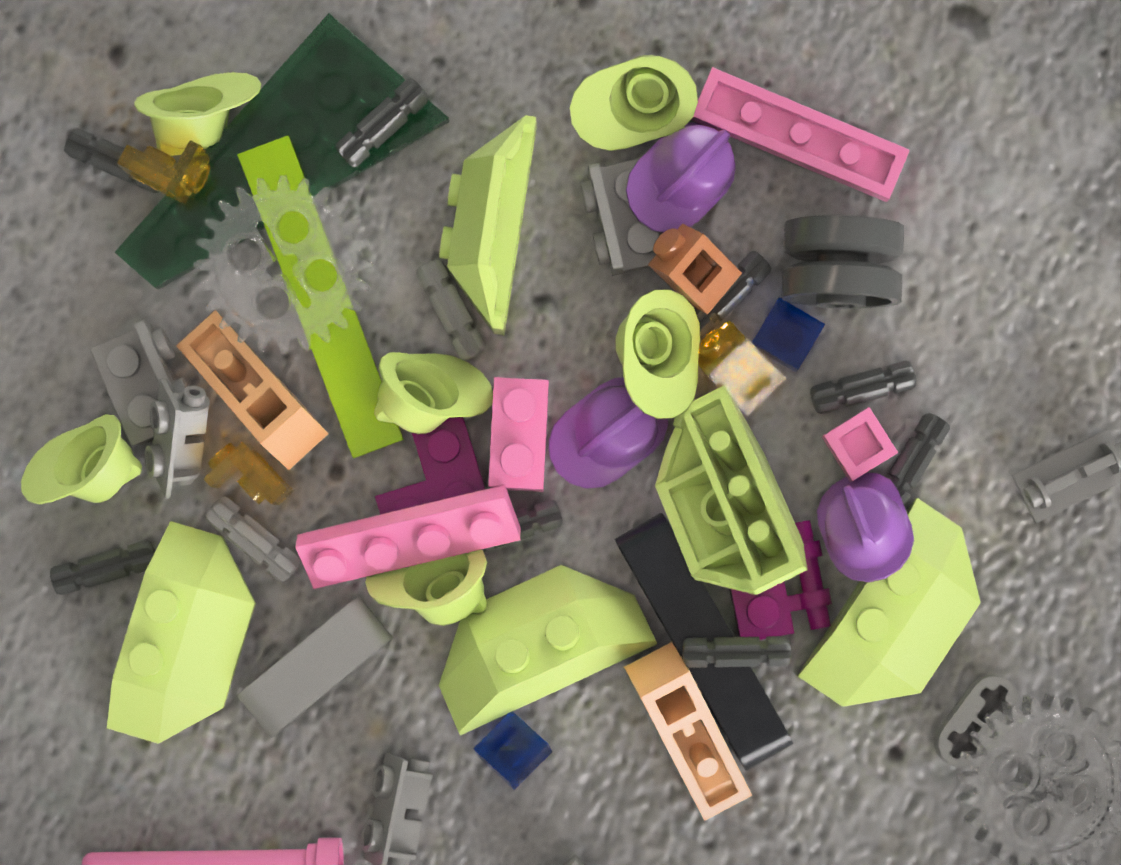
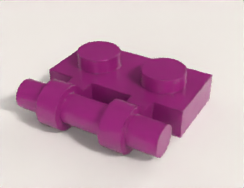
[729,520,832,640]

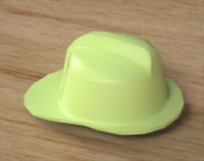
[570,55,698,151]
[134,72,261,157]
[615,290,700,419]
[374,352,493,434]
[21,414,142,505]
[365,549,487,626]

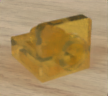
[117,140,210,204]
[698,321,786,416]
[204,442,294,506]

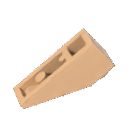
[176,310,329,470]
[624,642,752,821]

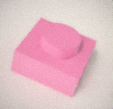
[822,407,898,482]

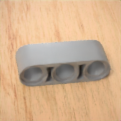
[237,596,393,739]

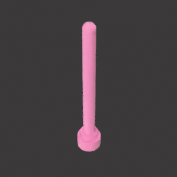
[81,838,344,865]

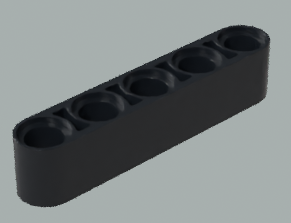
[615,513,793,771]

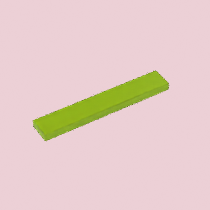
[237,135,404,459]

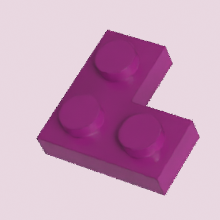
[375,417,485,515]

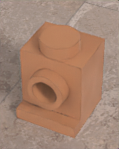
[648,224,742,314]

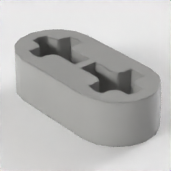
[934,675,1019,768]

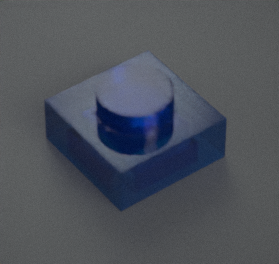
[750,297,825,373]
[473,711,553,790]

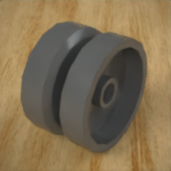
[781,215,904,309]

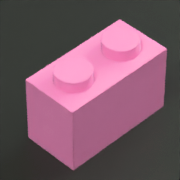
[488,377,549,492]

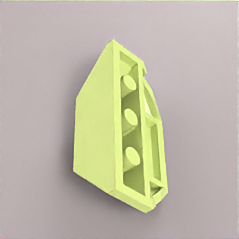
[439,115,537,335]
[655,385,807,595]
[797,498,981,707]
[107,521,256,744]
[439,565,657,735]

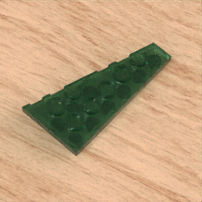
[115,13,450,290]

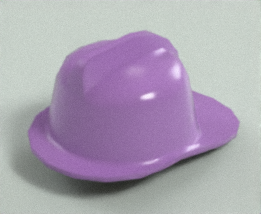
[626,122,736,233]
[549,377,668,489]
[817,472,914,582]

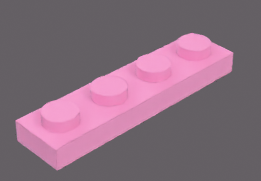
[691,67,910,202]
[295,485,521,589]

